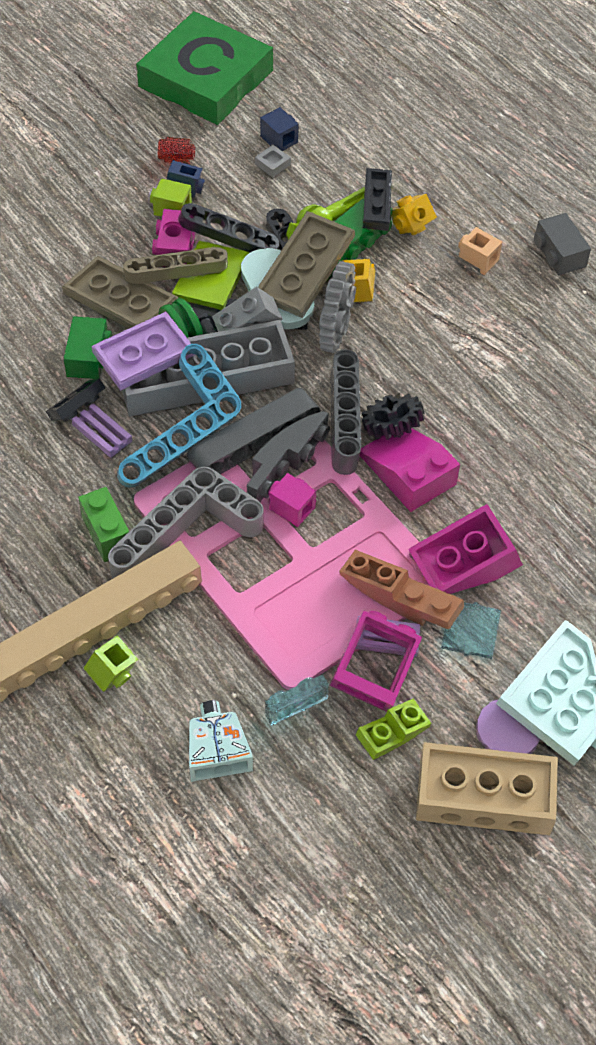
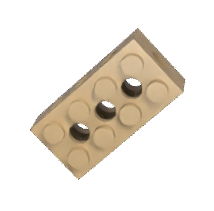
[416,742,558,836]

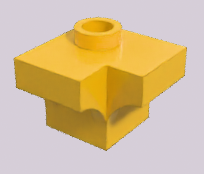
[343,259,375,302]

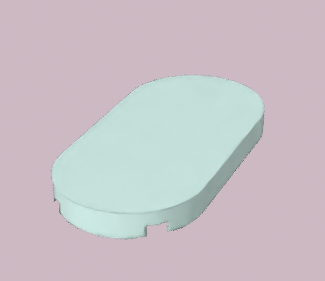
[241,248,314,329]

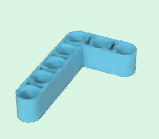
[117,344,241,488]

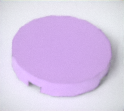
[476,699,540,754]

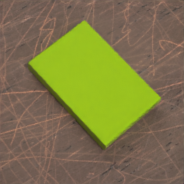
[172,240,249,310]

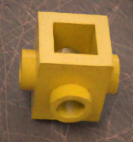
[392,194,437,235]

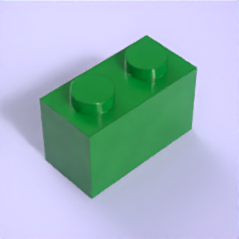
[63,316,112,379]

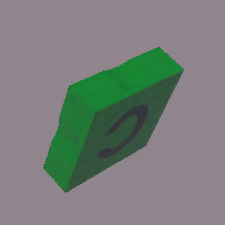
[136,11,273,125]

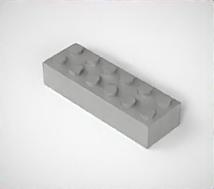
[122,320,295,417]

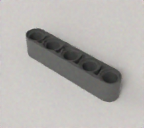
[330,349,361,475]
[187,388,321,474]

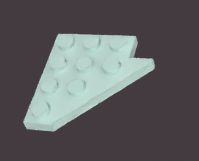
[496,620,596,766]

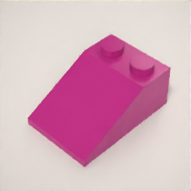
[360,428,460,512]
[408,504,523,594]

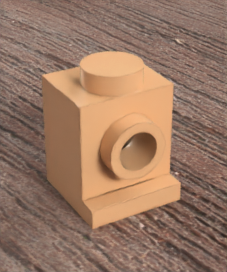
[458,227,502,275]

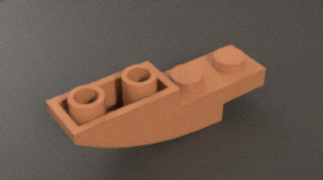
[339,549,464,630]

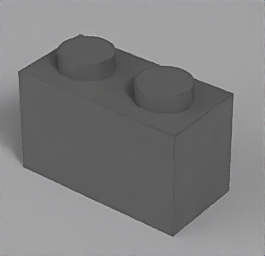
[534,213,591,276]

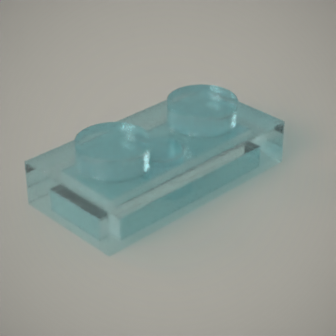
[265,674,329,726]

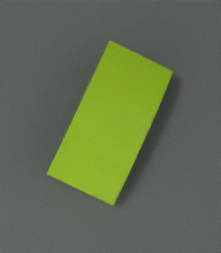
[356,698,432,760]

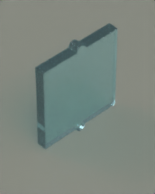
[441,602,501,659]

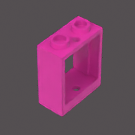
[329,610,422,712]

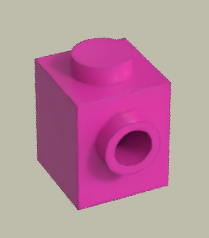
[268,473,316,527]

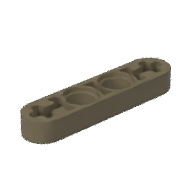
[123,247,228,284]

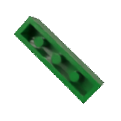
[326,198,393,282]

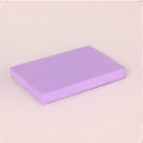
[92,312,195,391]

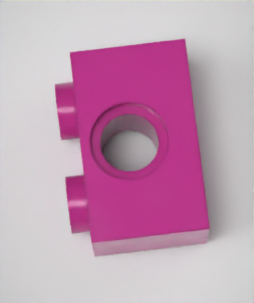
[152,209,195,267]

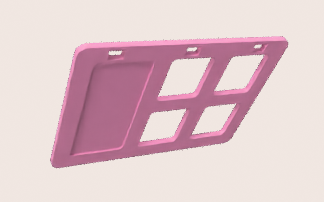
[134,441,429,691]

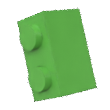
[78,487,129,562]

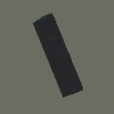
[362,168,392,231]

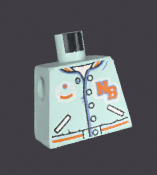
[189,700,253,782]

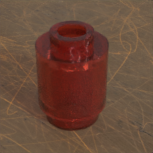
[158,137,196,164]

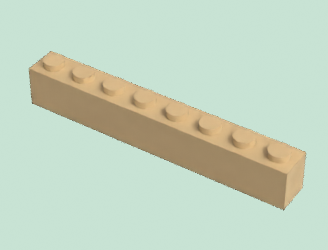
[0,540,202,703]

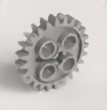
[319,261,356,353]

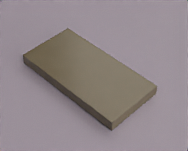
[258,211,355,318]
[62,256,178,329]

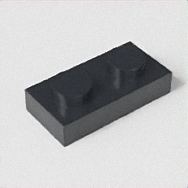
[45,378,106,422]

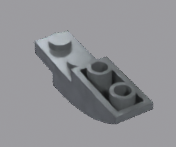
[247,411,330,502]

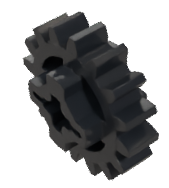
[361,393,425,440]

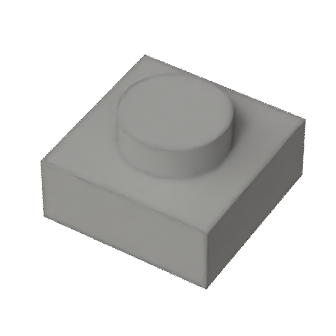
[255,145,291,177]

